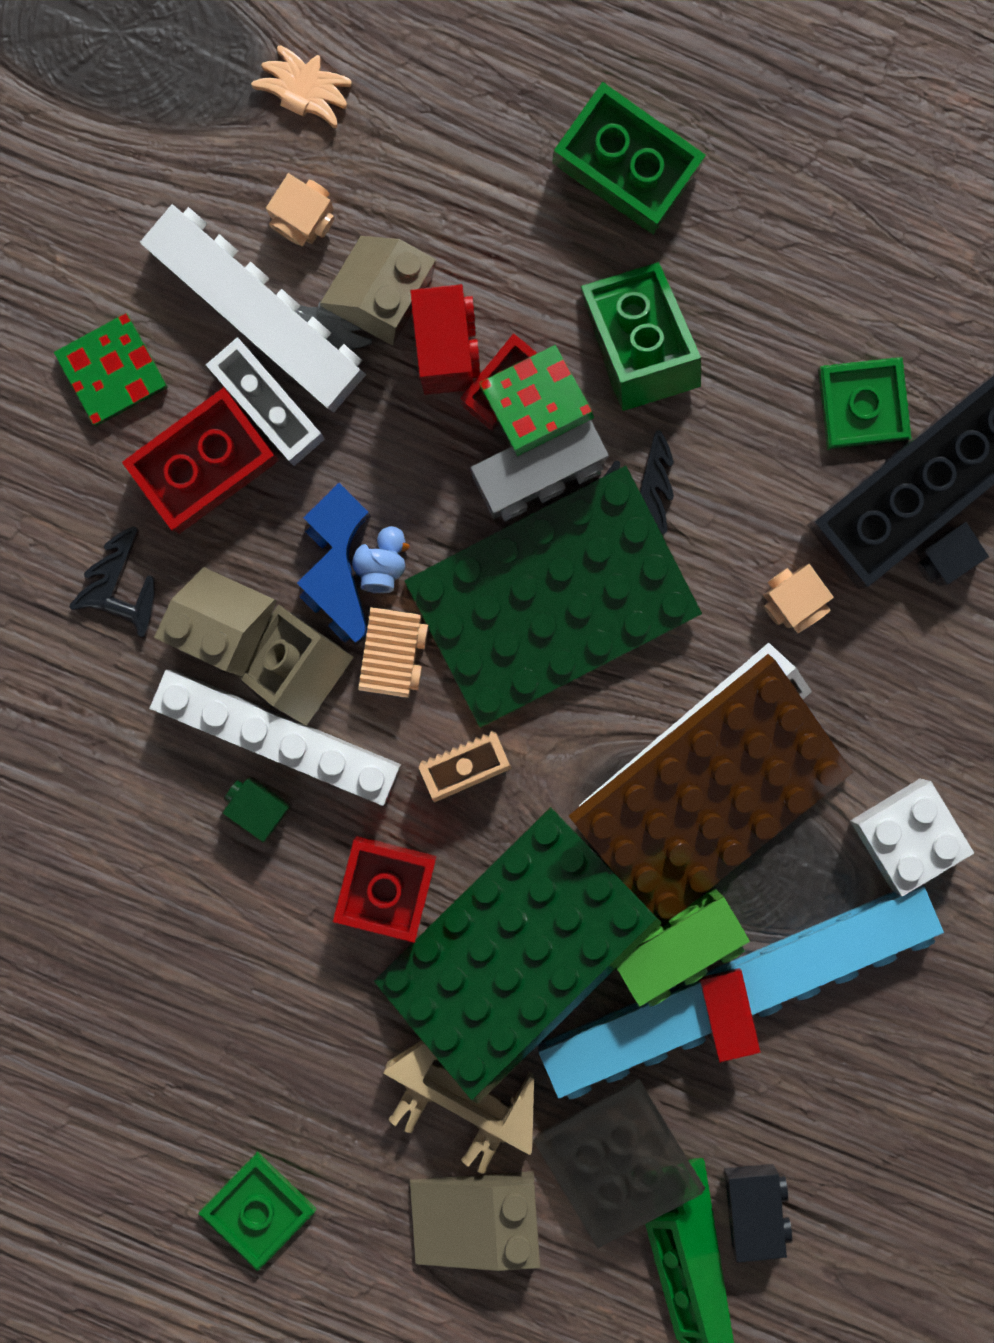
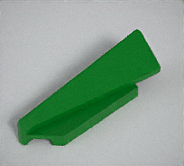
[644,1158,734,1343]

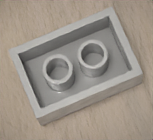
[471,420,609,522]

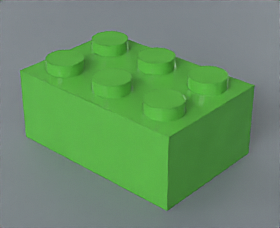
[617,888,750,1007]

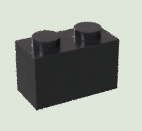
[724,1164,792,1263]

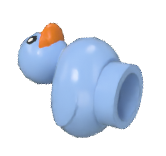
[352,526,410,593]

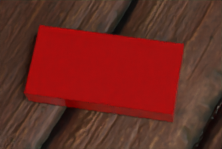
[699,968,761,1062]

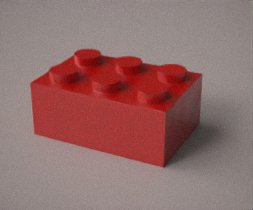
[410,284,480,395]
[122,387,279,534]

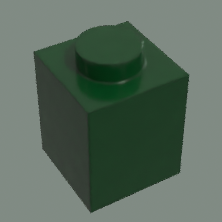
[223,777,292,842]

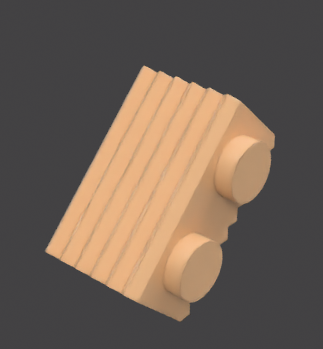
[358,607,428,698]
[419,731,511,803]

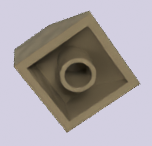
[320,236,436,346]
[154,567,277,676]
[234,604,354,726]

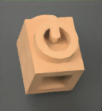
[266,173,335,247]
[763,564,834,633]

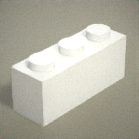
[206,337,325,466]

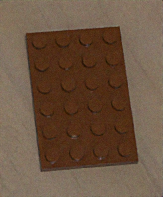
[568,654,853,928]

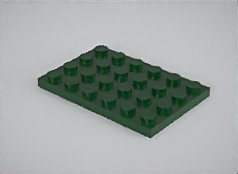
[404,465,702,728]
[374,807,662,1104]

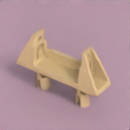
[383,1040,534,1174]

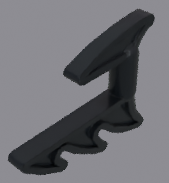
[604,430,674,535]
[69,526,155,637]

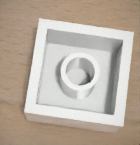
[850,778,974,897]

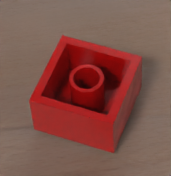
[333,836,437,943]

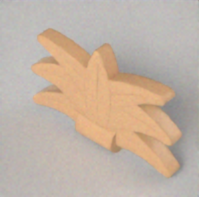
[251,45,352,129]

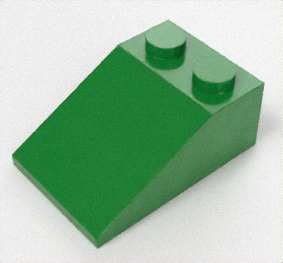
[581,262,701,411]

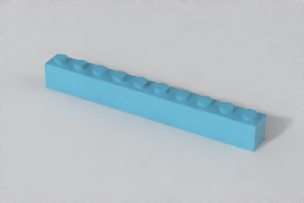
[538,885,944,1099]

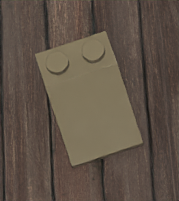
[410,1171,540,1271]

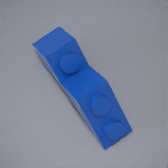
[297,483,371,643]

